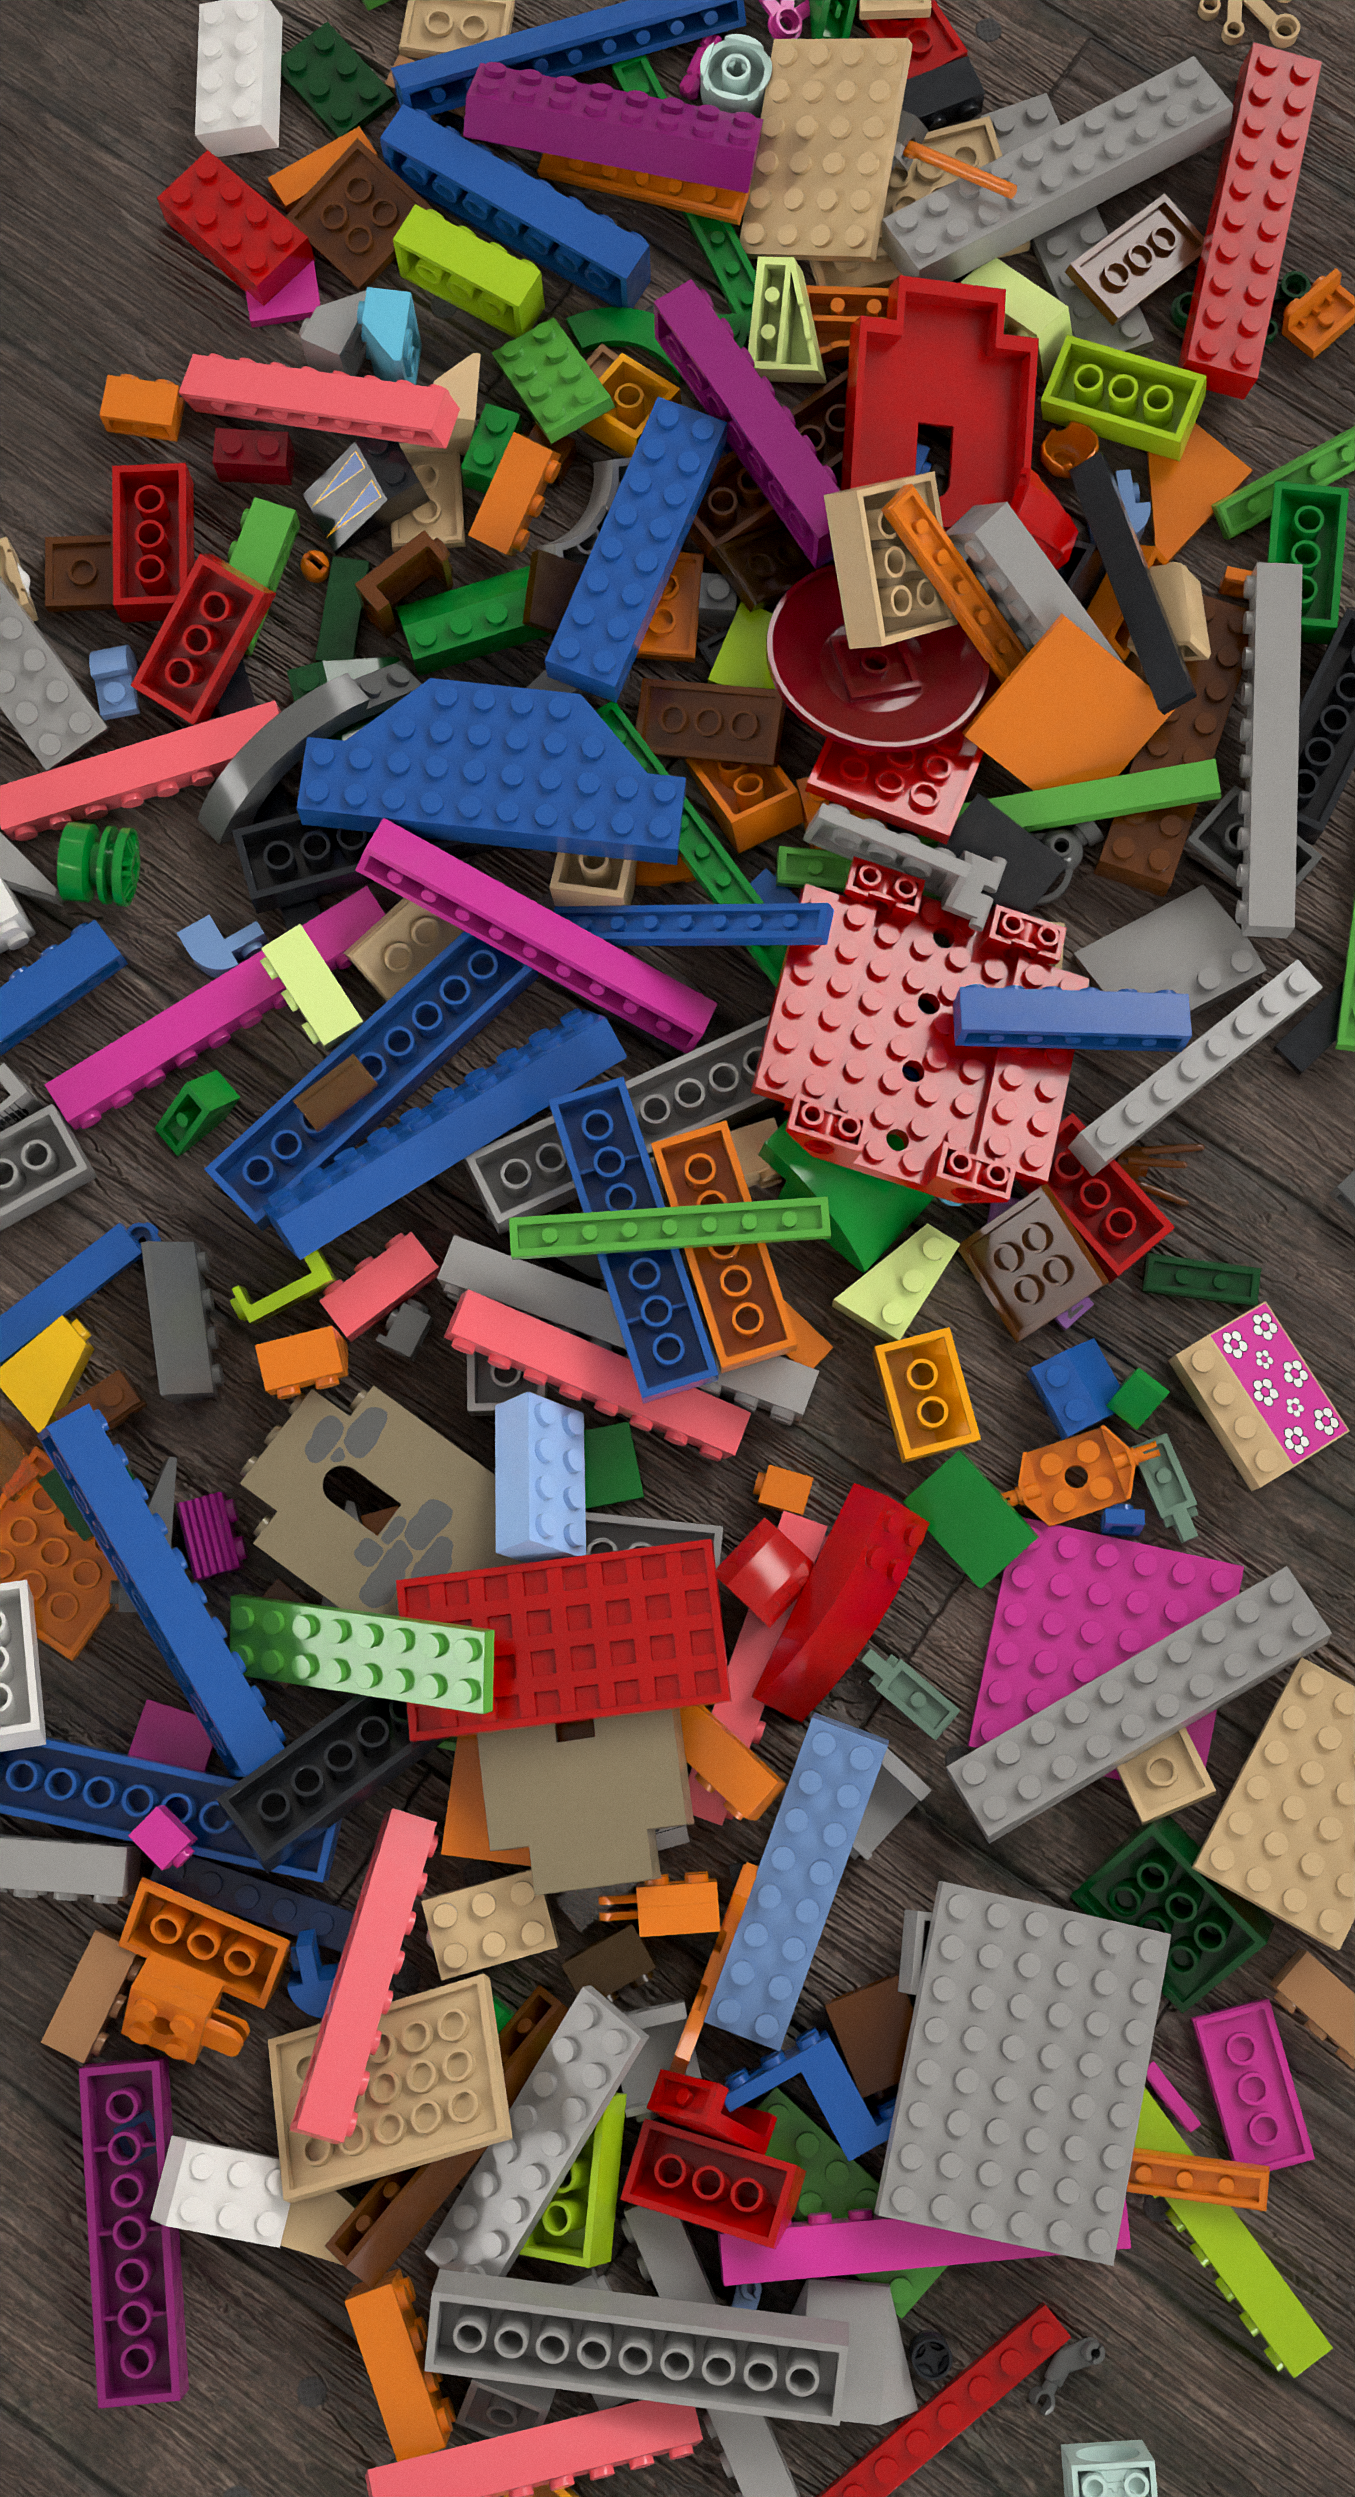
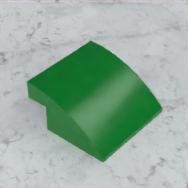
[758,1119,936,1274]

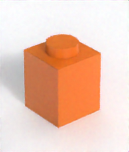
[752,1465,814,1517]

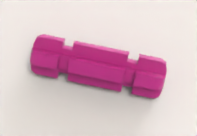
[679,34,722,100]

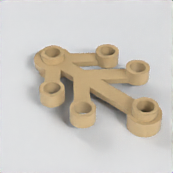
[1197,0,1300,49]

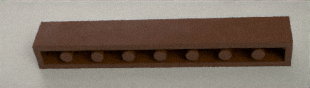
[325,1985,569,2288]

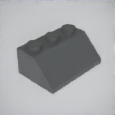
[1186,785,1323,889]

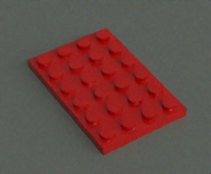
[805,661,1002,845]

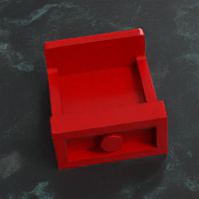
[647,2069,777,2155]

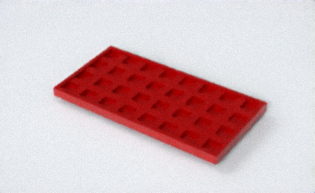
[396,1539,732,1742]

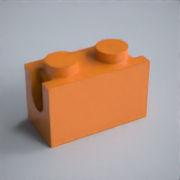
[99,374,185,442]

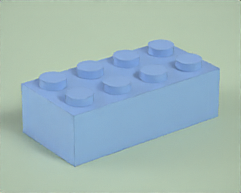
[495,1392,586,1563]

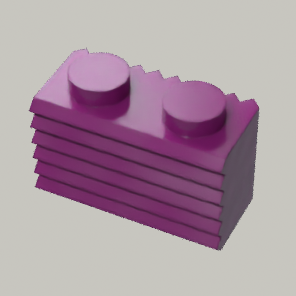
[176,1492,248,1581]

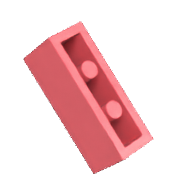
[319,1232,440,1342]

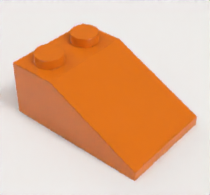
[684,759,804,854]
[255,1326,348,1399]

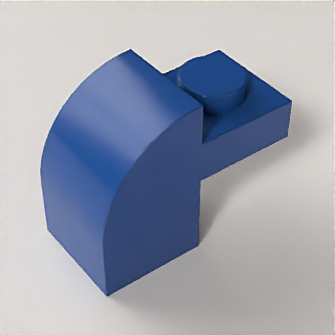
[287,1929,339,2018]

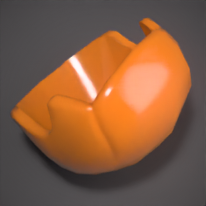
[1040,421,1099,479]

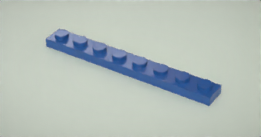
[554,903,834,946]

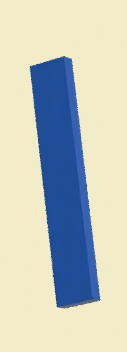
[0,1223,143,1367]

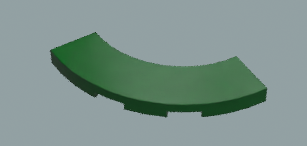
[566,307,684,383]

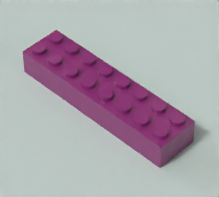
[463,62,764,193]
[654,279,840,569]
[79,2056,189,2409]

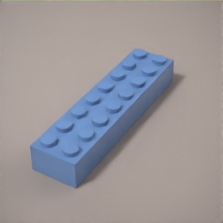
[704,1713,889,2051]

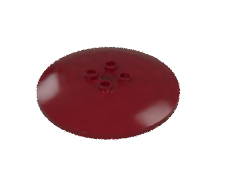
[766,564,989,752]

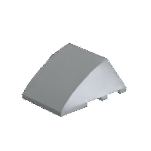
[791,2277,918,2425]

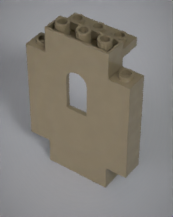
[477,1708,694,1895]

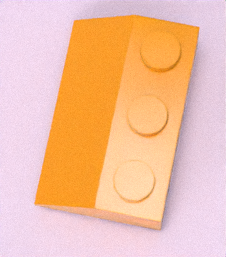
[872,1327,981,1463]

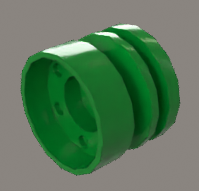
[57,822,140,907]

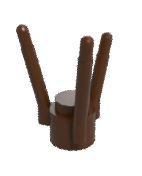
[1117,1143,1205,1206]

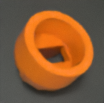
[300,550,331,583]

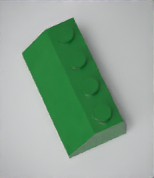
[1267,481,1349,645]
[396,566,551,676]

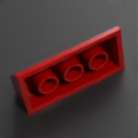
[620,2118,806,2249]

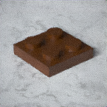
[45,535,115,612]

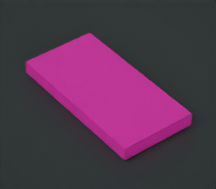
[1190,1997,1315,2171]

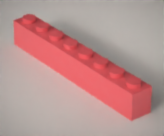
[179,353,460,449]
[0,700,282,841]
[444,1289,751,1461]
[688,1511,828,1826]
[289,1808,439,2144]
[365,2400,703,2497]

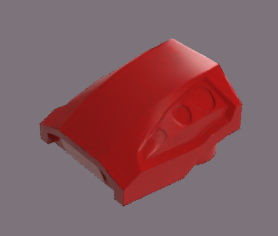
[1010,468,1079,570]
[716,1517,815,1628]

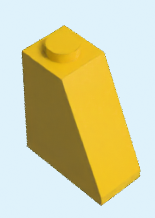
[0,1315,94,1433]

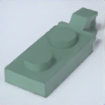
[1132,1433,1198,1544]
[859,1648,960,1741]

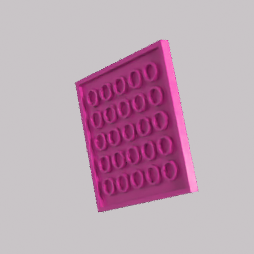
[967,1517,1244,1780]

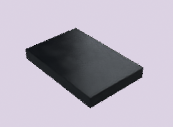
[936,793,1068,915]

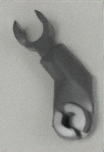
[1029,2337,1105,2416]

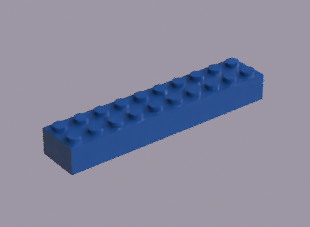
[204,931,539,1232]
[262,1008,627,1260]
[37,1403,286,1777]
[0,1737,343,1883]

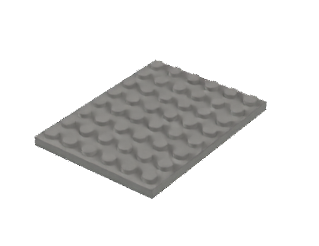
[874,1881,1171,2266]

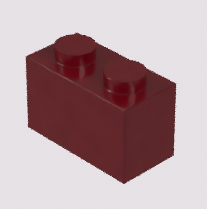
[213,428,295,485]

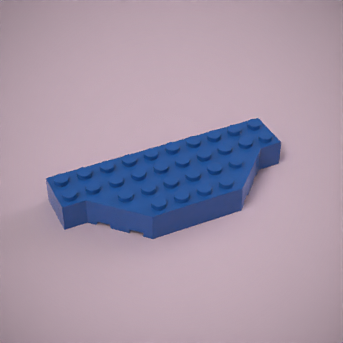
[297,678,686,865]

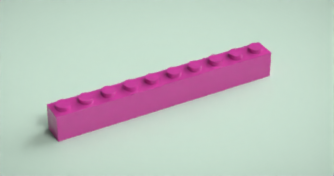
[355,818,718,1054]
[45,886,385,1130]
[718,2197,1131,2286]

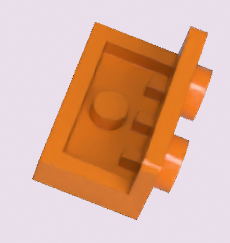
[1282,268,1355,360]

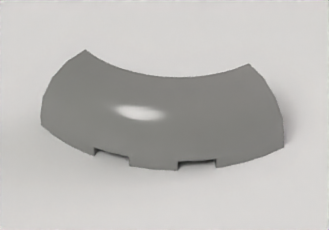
[537,457,632,566]

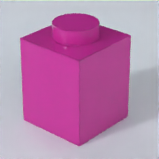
[128,1805,198,1870]

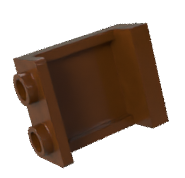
[355,530,454,639]
[823,1972,913,2101]

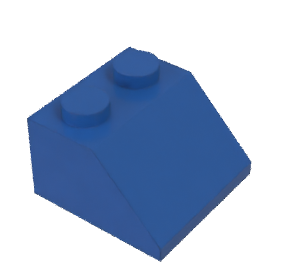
[1026,1338,1120,1440]

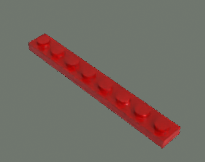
[815,2301,1071,2497]

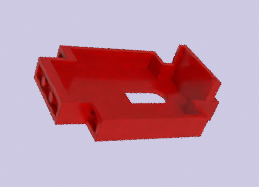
[841,275,1039,532]

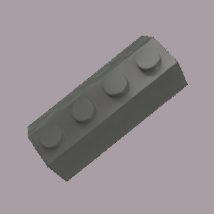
[141,1241,224,1404]

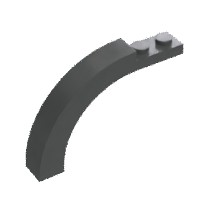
[197,661,422,845]

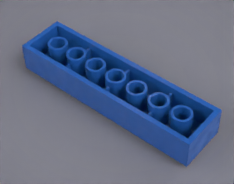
[380,104,651,308]
[545,397,727,703]
[548,1077,719,1404]

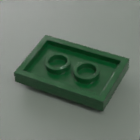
[281,21,396,139]

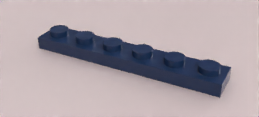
[150,1854,354,1952]

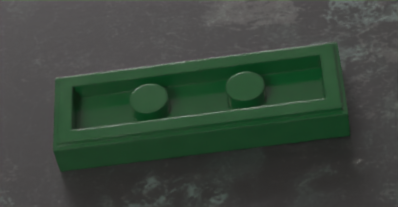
[315,556,370,663]
[1141,1253,1261,1307]

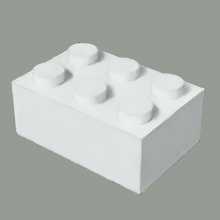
[150,2136,290,2248]

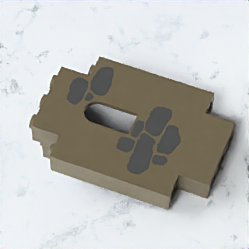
[240,1385,525,1616]

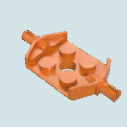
[1001,1425,1161,1527]

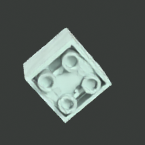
[1061,2440,1158,2497]

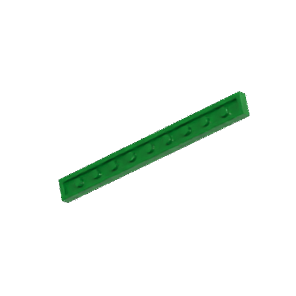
[611,54,756,345]
[596,701,788,989]

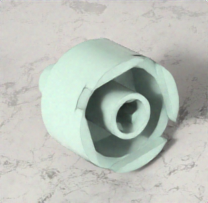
[700,34,772,118]

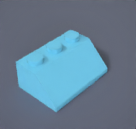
[357,287,422,385]

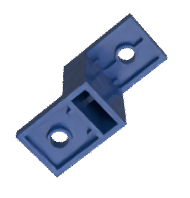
[724,2027,897,2161]

